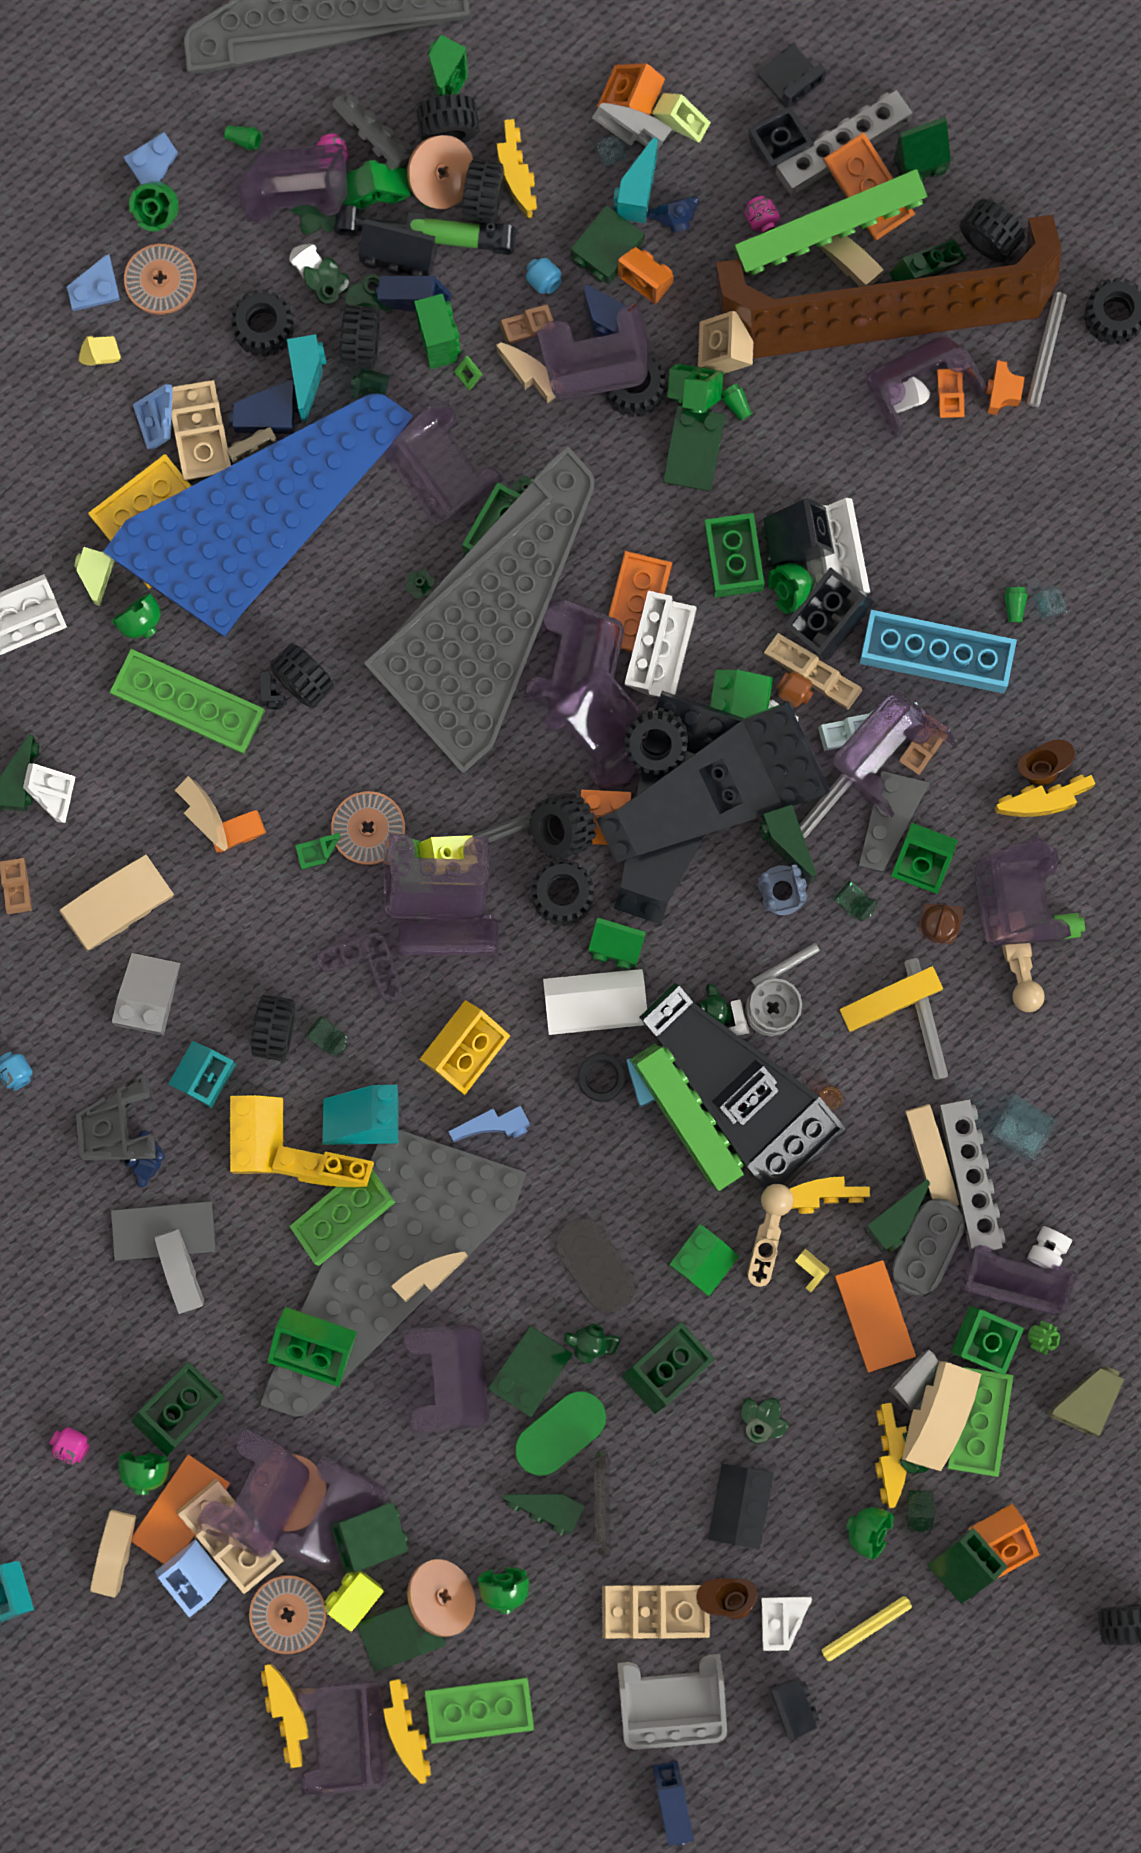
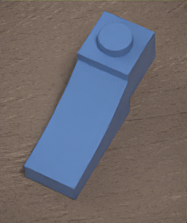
[449,1106,530,1142]

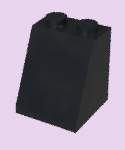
[762,498,835,567]

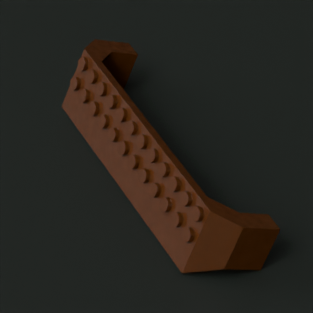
[716,215,1062,359]

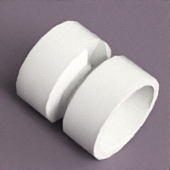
[1027,1226,1072,1273]

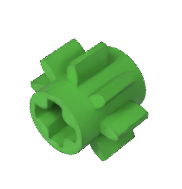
[1028,1321,1060,1354]

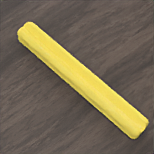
[821,1596,912,1661]

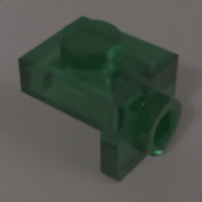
[350,368,390,400]
[833,881,878,921]
[305,1016,349,1057]
[907,1490,935,1532]

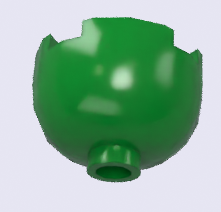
[129,181,179,232]
[768,563,815,614]
[111,593,161,639]
[118,1451,170,1495]
[846,1507,894,1560]
[478,1567,529,1614]

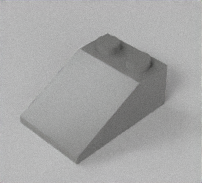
[112,953,181,1036]
[888,1350,939,1411]

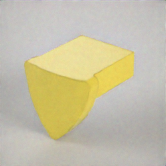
[79,336,121,366]
[795,1249,829,1292]

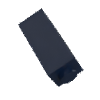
[376,276,451,312]
[229,380,295,434]
[652,1760,694,1846]

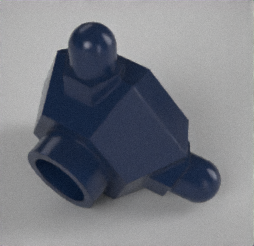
[647,196,700,233]
[123,1130,165,1187]

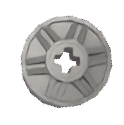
[744,978,802,1037]

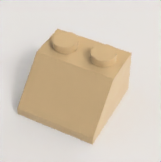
[698,311,753,374]

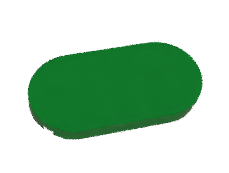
[516,1392,606,1476]

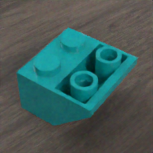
[168,1041,236,1108]

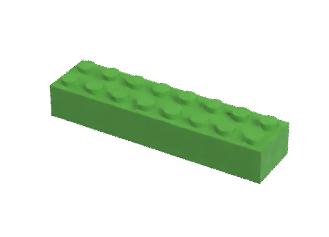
[732,169,927,276]

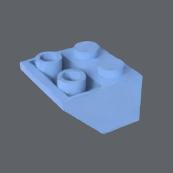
[155,1539,227,1617]

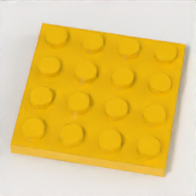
[88,454,191,589]

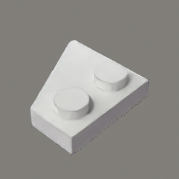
[23,763,75,823]
[761,1597,811,1651]

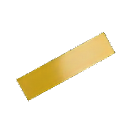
[839,966,943,1032]

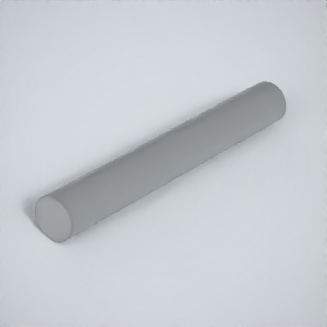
[751,943,820,988]

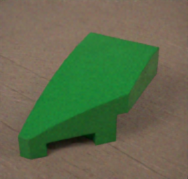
[295,833,341,870]

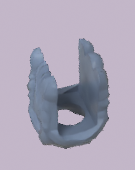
[757,865,808,915]

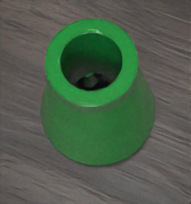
[224,125,262,151]
[722,383,752,421]
[1003,587,1028,623]

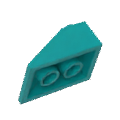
[613,138,658,223]
[287,334,327,423]
[323,1085,399,1145]
[0,1561,34,1623]

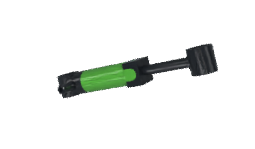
[334,205,516,255]

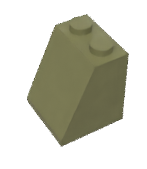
[1046,1366,1124,1437]

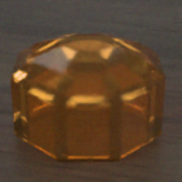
[819,1086,843,1111]

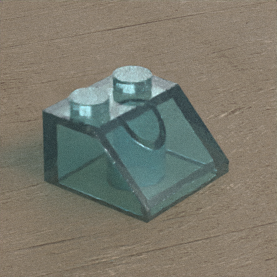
[989,1094,1057,1163]

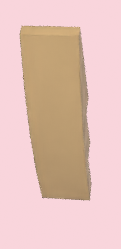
[764,633,862,710]
[905,1104,960,1206]

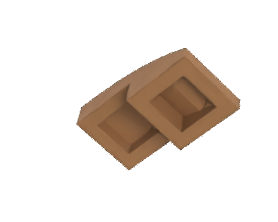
[499,305,555,345]
[899,719,948,775]
[0,858,32,914]

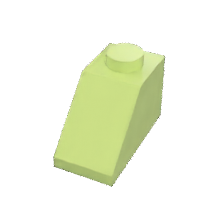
[652,93,711,143]
[75,547,115,606]

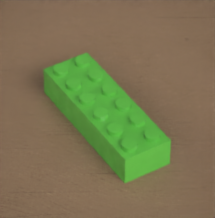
[629,1044,744,1191]

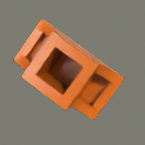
[986,361,1024,415]

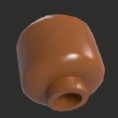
[776,671,814,707]

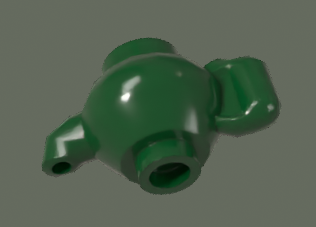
[696,983,733,1024]
[564,1324,620,1363]

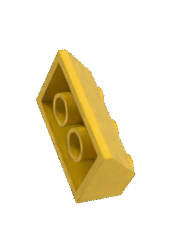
[420,1000,510,1095]
[230,1096,283,1174]

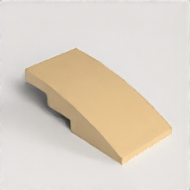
[171,380,231,481]
[59,855,174,951]
[902,1361,981,1471]
[176,1479,284,1594]
[602,1585,710,1638]

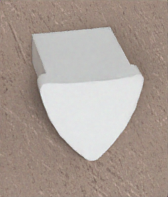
[289,244,322,279]
[888,377,930,413]
[728,999,750,1036]

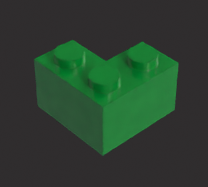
[338,160,410,210]
[668,363,724,413]

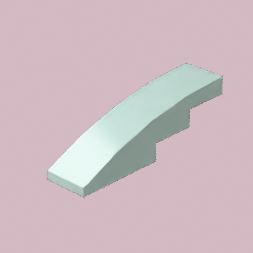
[818,702,923,751]

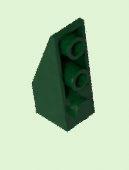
[889,239,967,282]
[0,734,40,812]
[503,1494,585,1536]

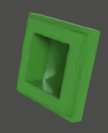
[454,356,483,390]

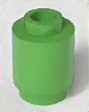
[1048,913,1085,940]

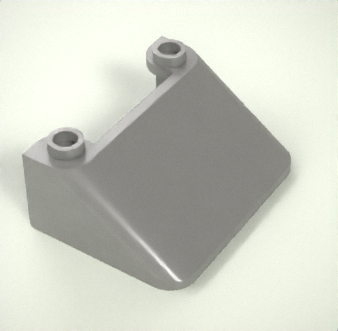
[617,1654,727,1750]

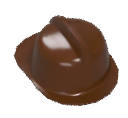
[1017,739,1075,786]
[919,903,963,945]
[696,1579,758,1620]

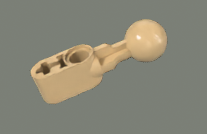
[996,911,1045,1012]
[747,1184,793,1287]

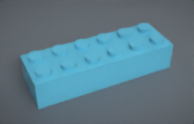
[859,610,1017,694]

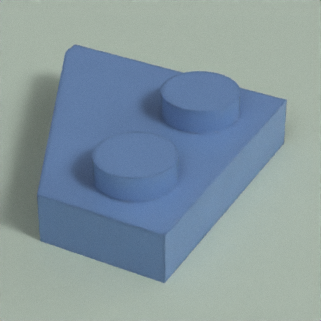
[124,133,178,185]
[67,255,120,311]
[133,384,173,449]

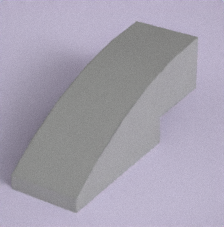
[592,103,672,150]
[154,1228,204,1314]

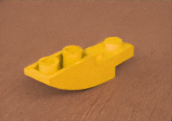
[497,119,537,218]
[994,775,1095,817]
[272,1146,374,1187]
[786,1177,870,1214]
[875,1403,907,1508]
[261,1664,309,1768]
[383,1679,431,1784]

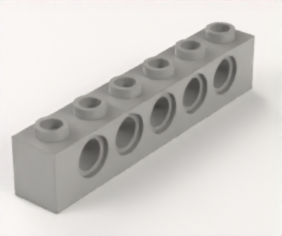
[775,90,913,196]
[938,1099,1005,1255]

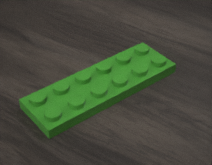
[110,649,265,755]

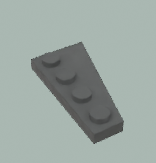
[332,94,413,170]
[858,771,930,873]

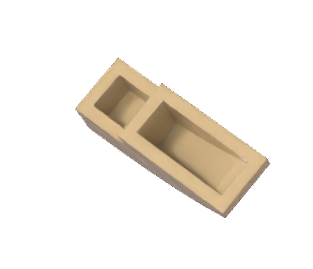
[820,234,884,287]
[497,342,563,403]
[175,776,228,851]
[391,1252,468,1302]
[90,1510,136,1598]

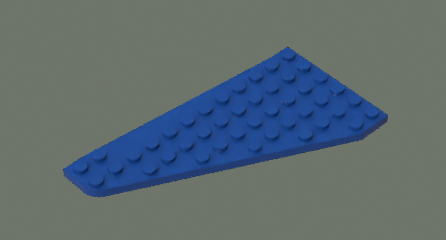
[103,394,413,638]

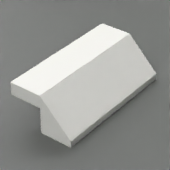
[806,498,870,594]
[0,575,67,655]
[625,591,697,698]
[543,969,647,1035]

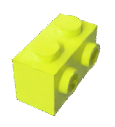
[418,835,477,876]
[324,1571,384,1632]

